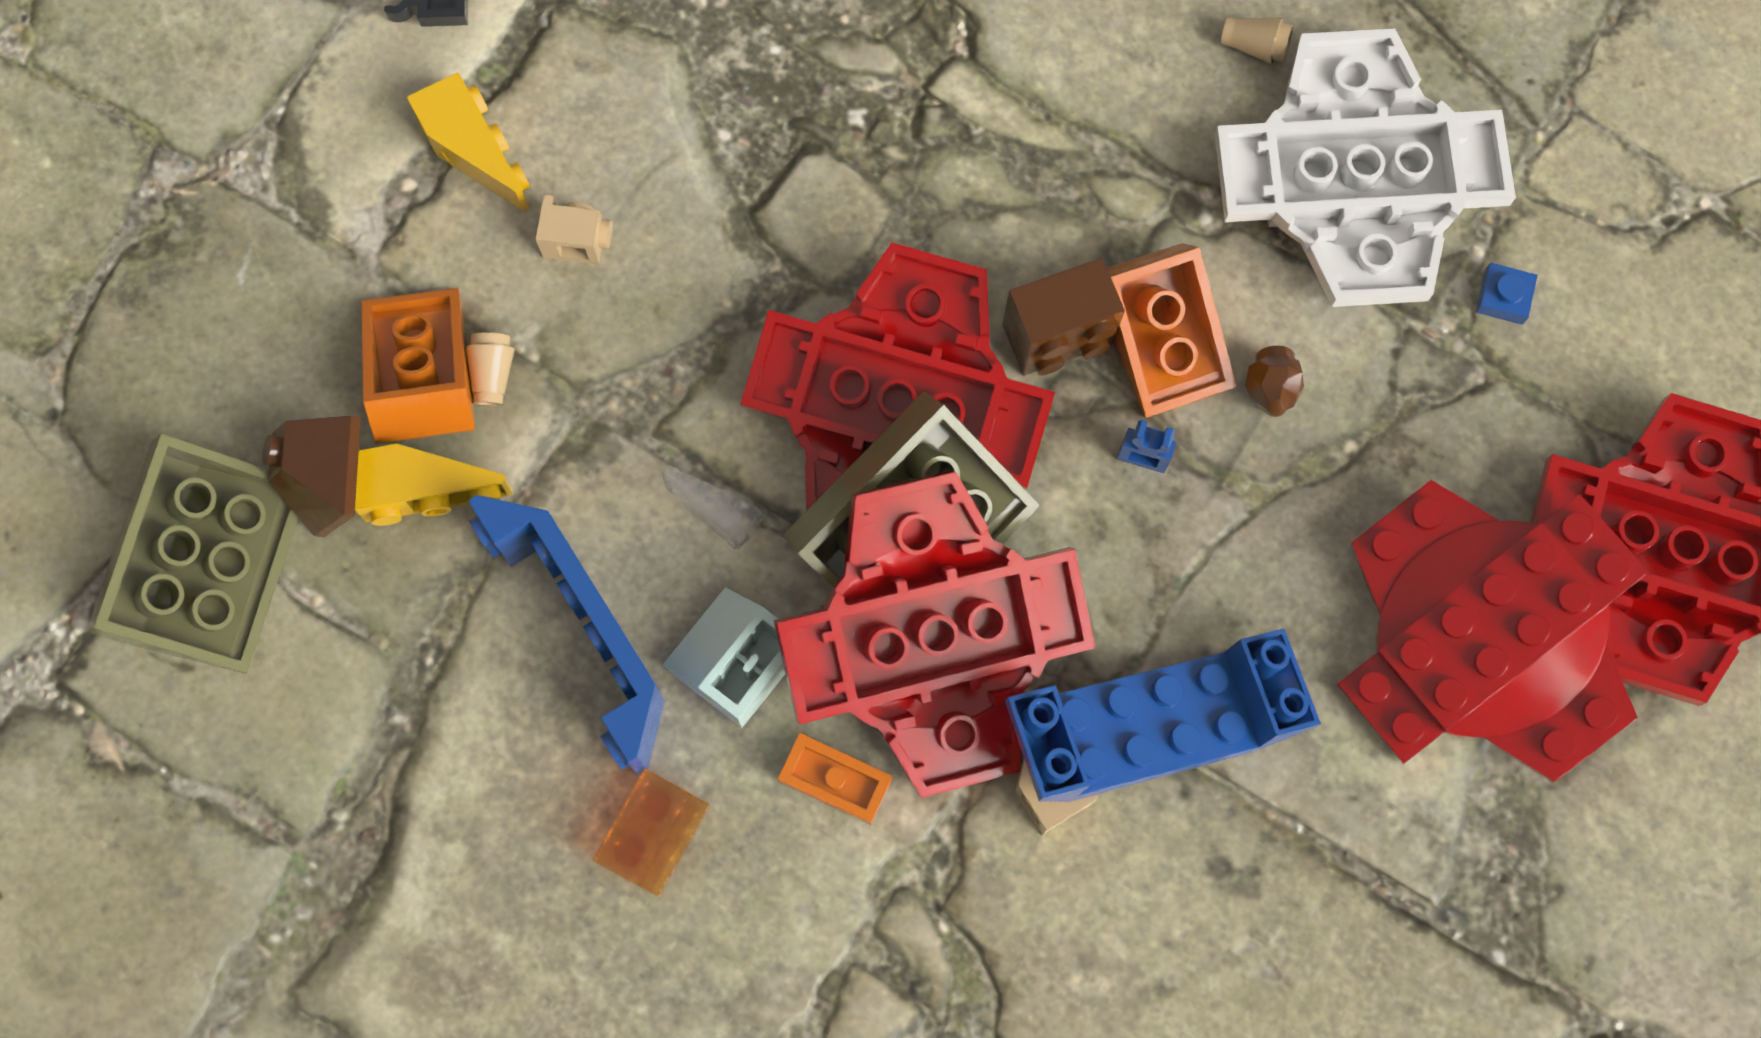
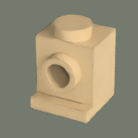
[536,194,613,265]

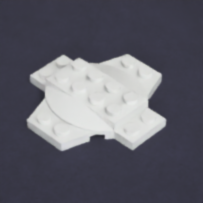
[1214,28,1516,307]

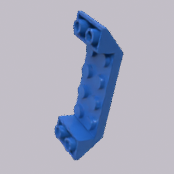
[468,495,665,776]
[1005,628,1321,802]

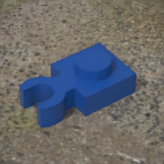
[1117,420,1177,473]

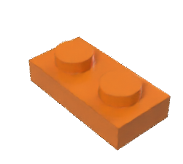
[777,733,893,825]

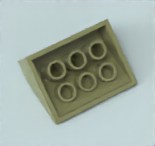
[782,391,1040,588]
[86,433,298,674]

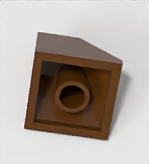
[262,416,361,537]

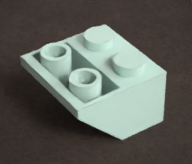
[662,587,785,729]

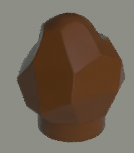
[1245,345,1304,417]

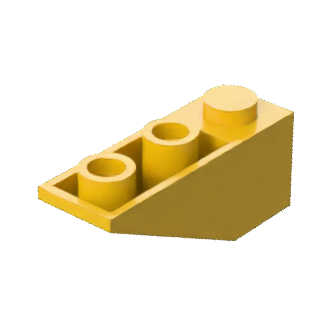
[407,72,530,211]
[355,443,513,526]

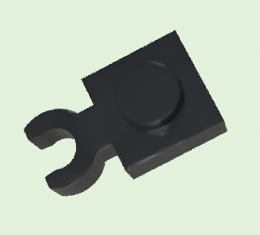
[384,0,468,27]

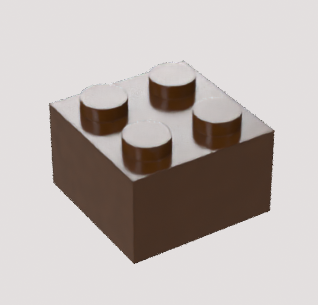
[1002,258,1125,376]

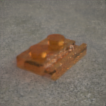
[593,769,711,898]

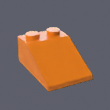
[1107,243,1237,418]
[361,288,475,444]

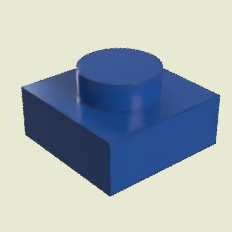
[1476,263,1538,325]

